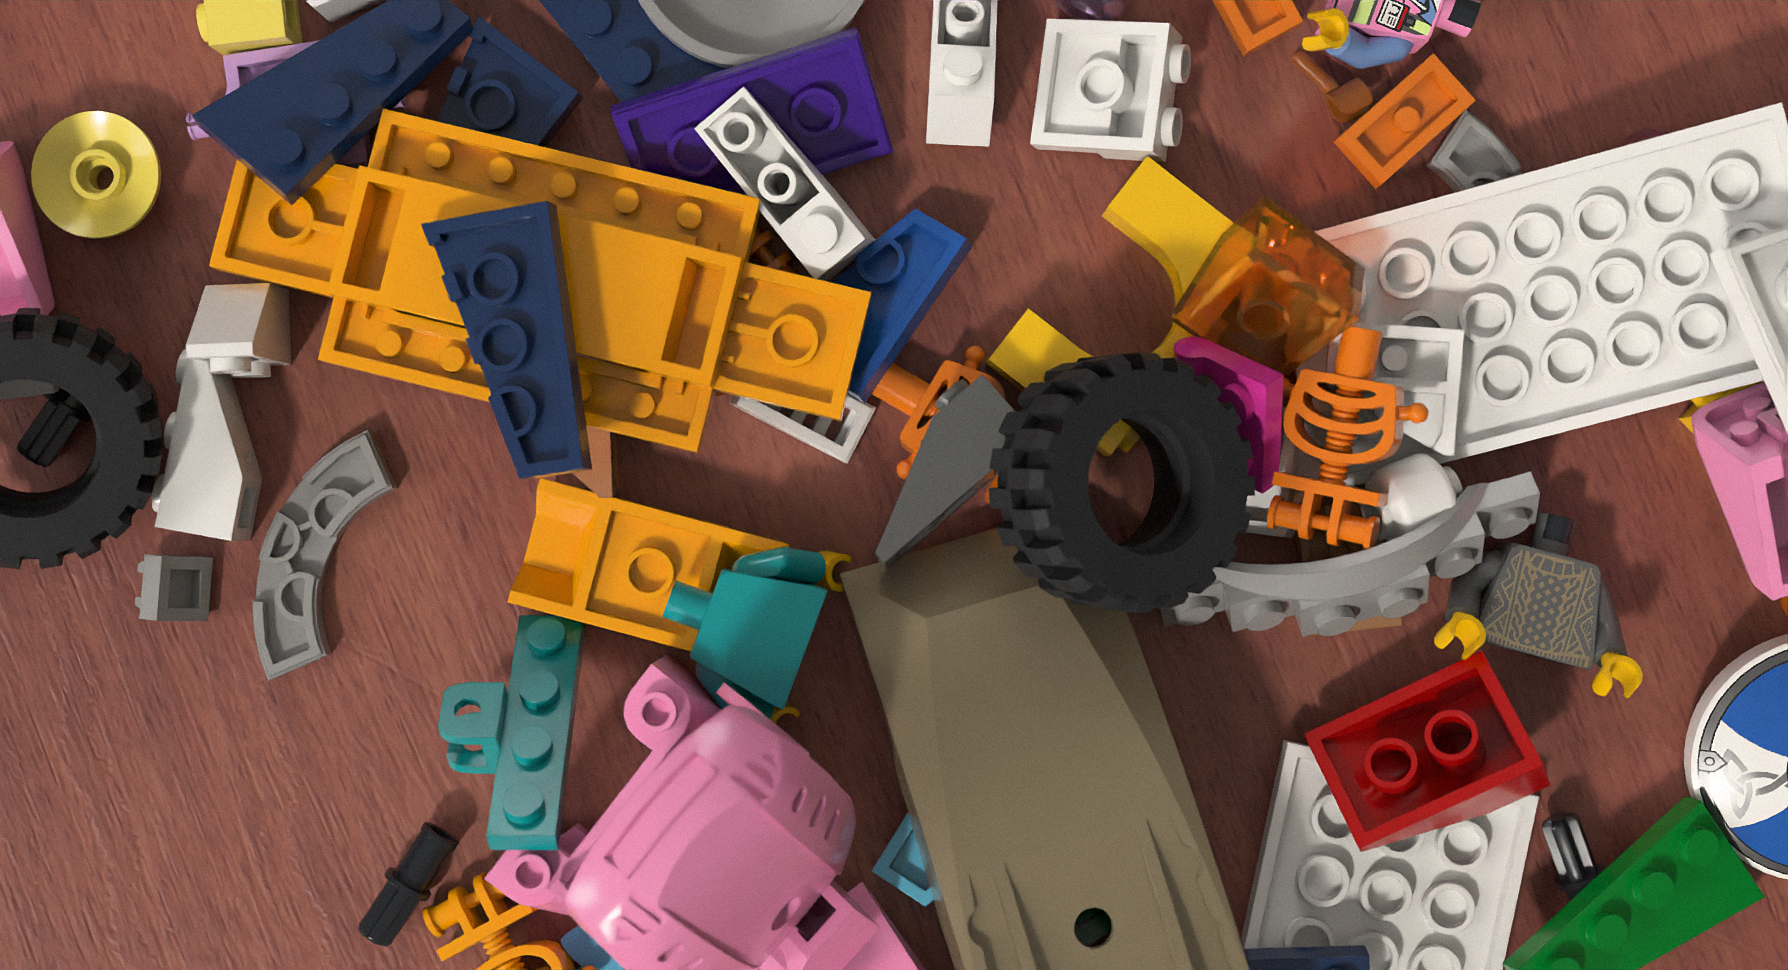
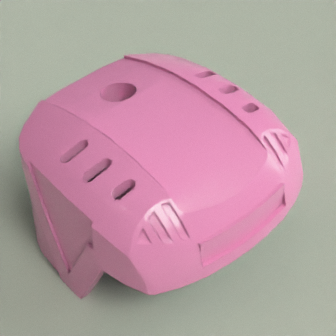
[548,682,856,970]

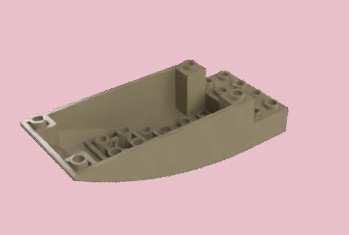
[839,528,1249,970]

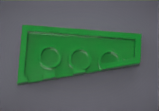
[1502,796,1765,970]

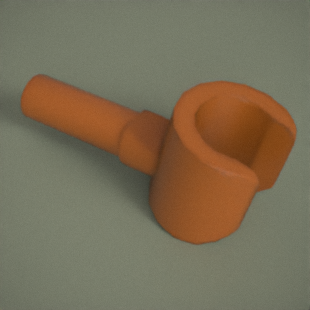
[1291,49,1373,122]

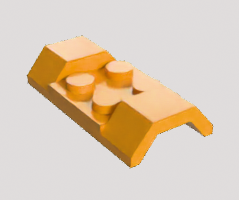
[507,478,790,651]

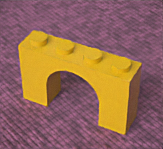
[986,156,1269,456]

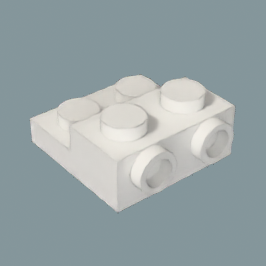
[1030,19,1191,162]

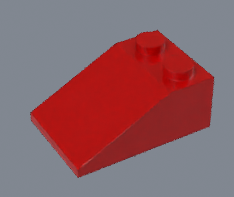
[1304,651,1550,852]

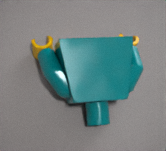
[662,547,852,724]

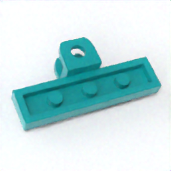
[438,615,585,850]

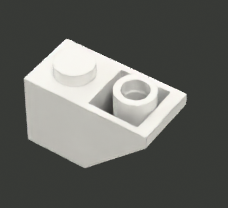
[186,283,292,378]

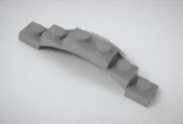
[1158,472,1540,637]

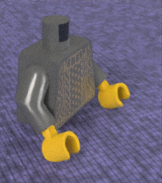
[1434,512,1643,699]

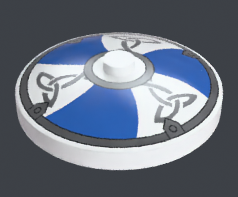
[1684,634,1788,879]

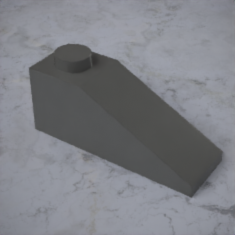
[875,374,1016,570]

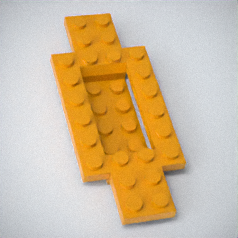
[209,109,872,454]

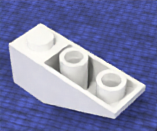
[926,0,997,147]
[694,87,875,281]
[152,349,262,541]

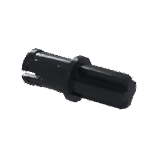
[17,387,92,467]
[1542,812,1605,902]
[358,822,459,947]

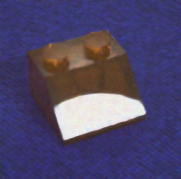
[1171,196,1365,377]

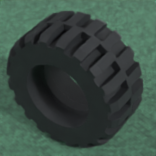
[0,308,162,569]
[988,352,1255,612]

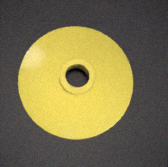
[31,111,161,239]

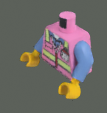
[1302,0,1481,69]

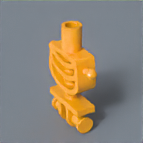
[422,872,597,970]

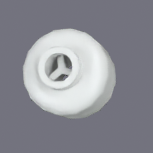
[1359,453,1463,541]

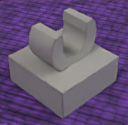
[135,554,213,621]

